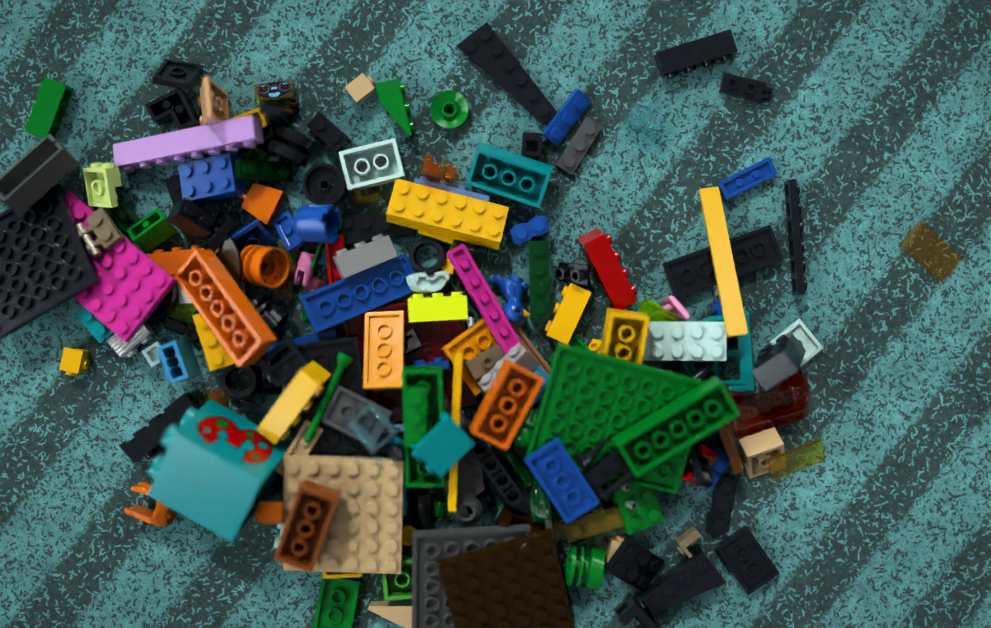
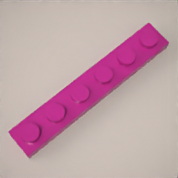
[446,243,522,354]

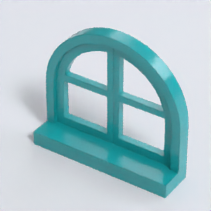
[682,311,755,391]

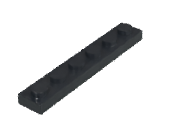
[784,179,807,295]

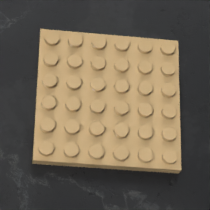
[283,455,404,574]

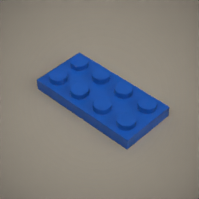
[524,437,600,524]

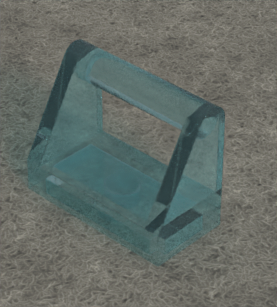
[347,402,399,454]

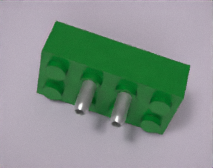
[606,478,665,535]

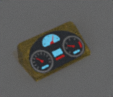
[255,80,296,104]

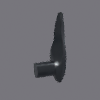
[574,438,608,468]

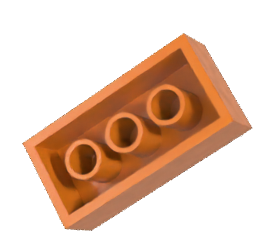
[468,358,544,450]

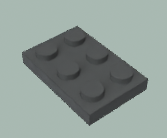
[321,385,392,448]

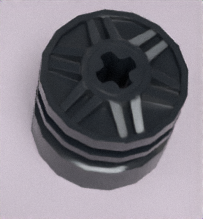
[250,293,290,336]

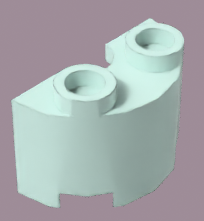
[406,271,450,294]

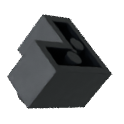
[145,88,201,130]

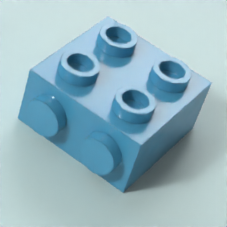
[157,339,201,384]

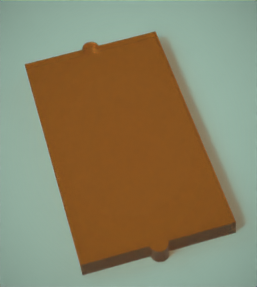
[899,221,962,282]

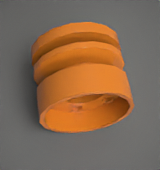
[240,244,290,289]

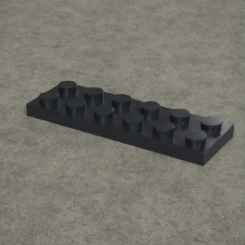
[662,225,784,299]

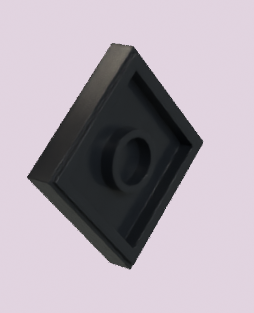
[152,59,203,90]

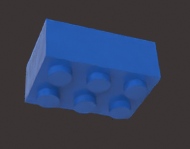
[178,152,246,205]

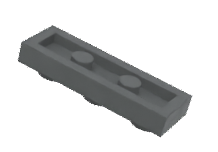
[556,116,602,176]

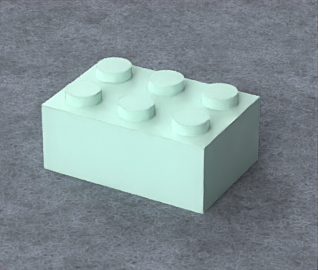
[338,138,406,192]

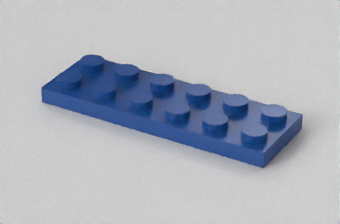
[299,253,415,333]

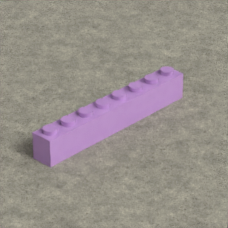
[113,115,264,173]

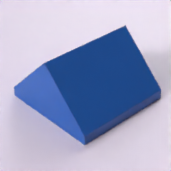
[225,219,279,253]

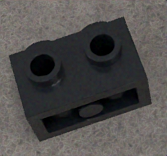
[307,112,351,154]
[166,198,217,240]

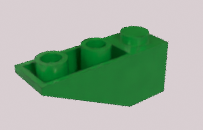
[376,78,415,138]

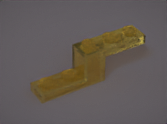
[538,506,624,543]

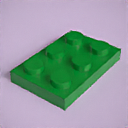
[313,575,361,628]

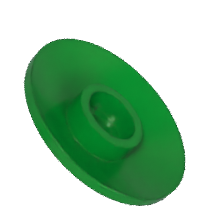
[430,90,469,129]

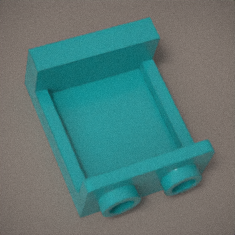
[410,412,475,477]

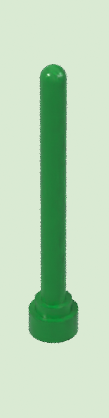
[304,352,354,443]

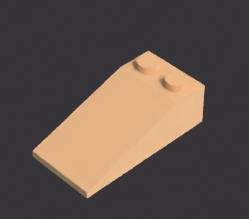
[198,76,230,126]

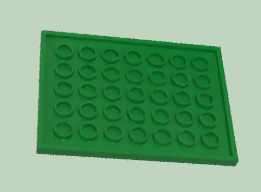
[526,342,705,494]

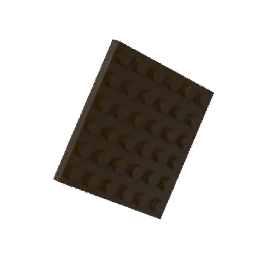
[437,528,575,628]

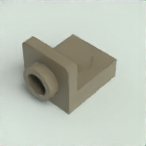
[675,526,701,558]

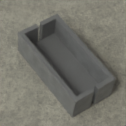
[0,133,79,217]

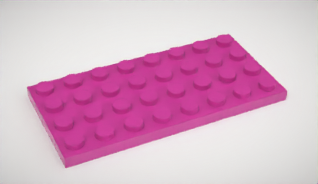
[65,191,177,343]

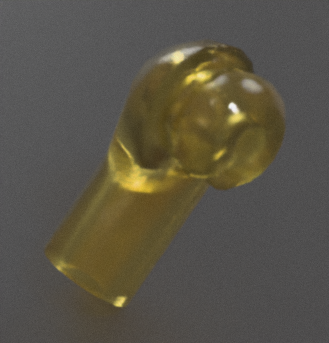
[352,189,381,205]

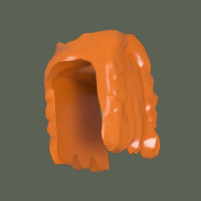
[124,482,177,527]

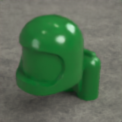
[513,407,538,447]

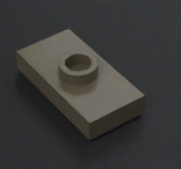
[464,344,505,380]

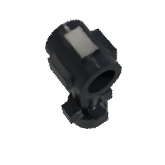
[374,442,405,462]

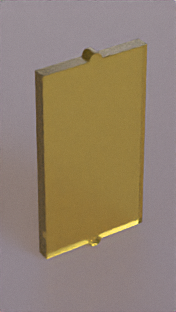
[768,438,825,481]

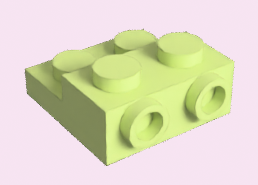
[83,162,122,208]

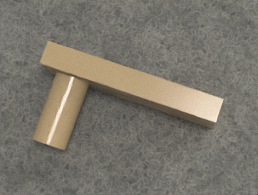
[275,419,323,475]

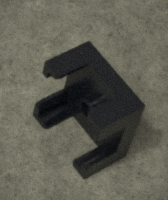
[614,594,660,628]

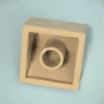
[738,427,786,479]

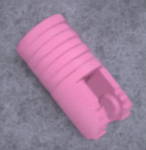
[293,251,315,288]

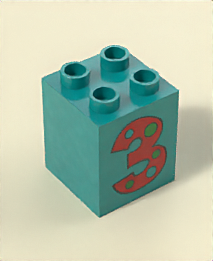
[147,399,291,542]

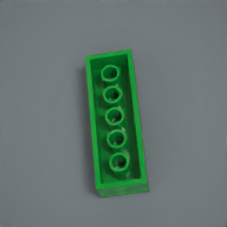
[402,365,447,487]
[612,376,740,478]

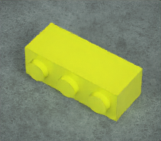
[408,292,468,322]

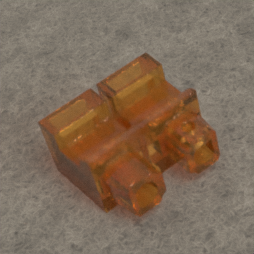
[420,153,458,182]

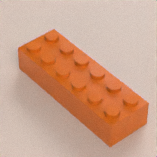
[174,249,277,367]

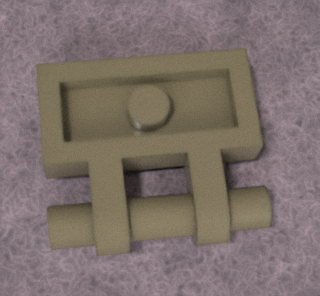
[76,207,124,258]

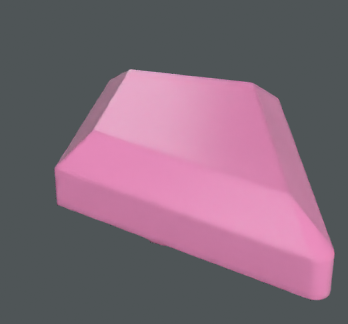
[661,295,690,320]

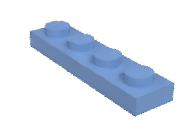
[414,176,490,202]

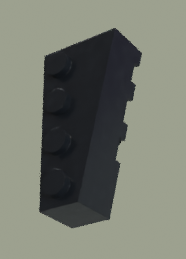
[118,392,202,463]
[639,547,727,614]

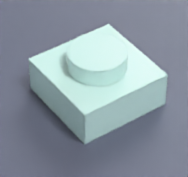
[141,341,162,368]

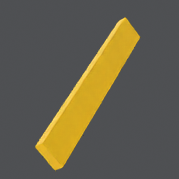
[699,186,748,338]
[447,352,462,512]

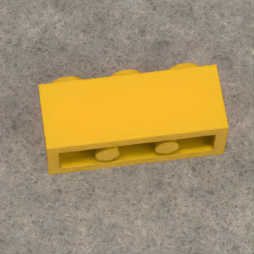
[544,283,592,345]

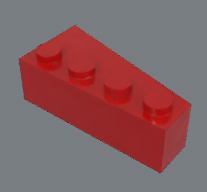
[577,228,637,310]

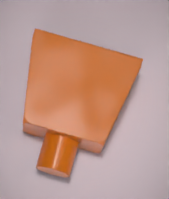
[238,183,286,226]

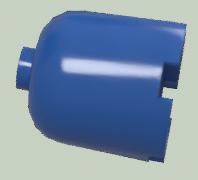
[292,204,342,244]

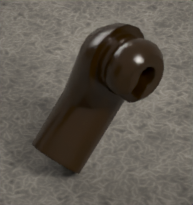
[274,98,300,117]

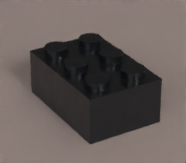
[751,333,806,391]

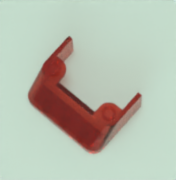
[723,368,810,438]

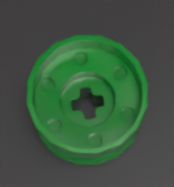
[564,544,605,590]

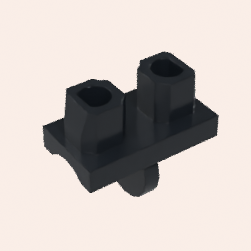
[555,261,591,285]

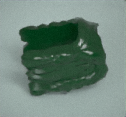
[528,476,563,523]

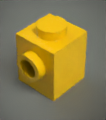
[59,347,90,376]

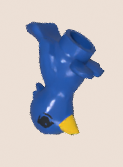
[488,275,530,322]

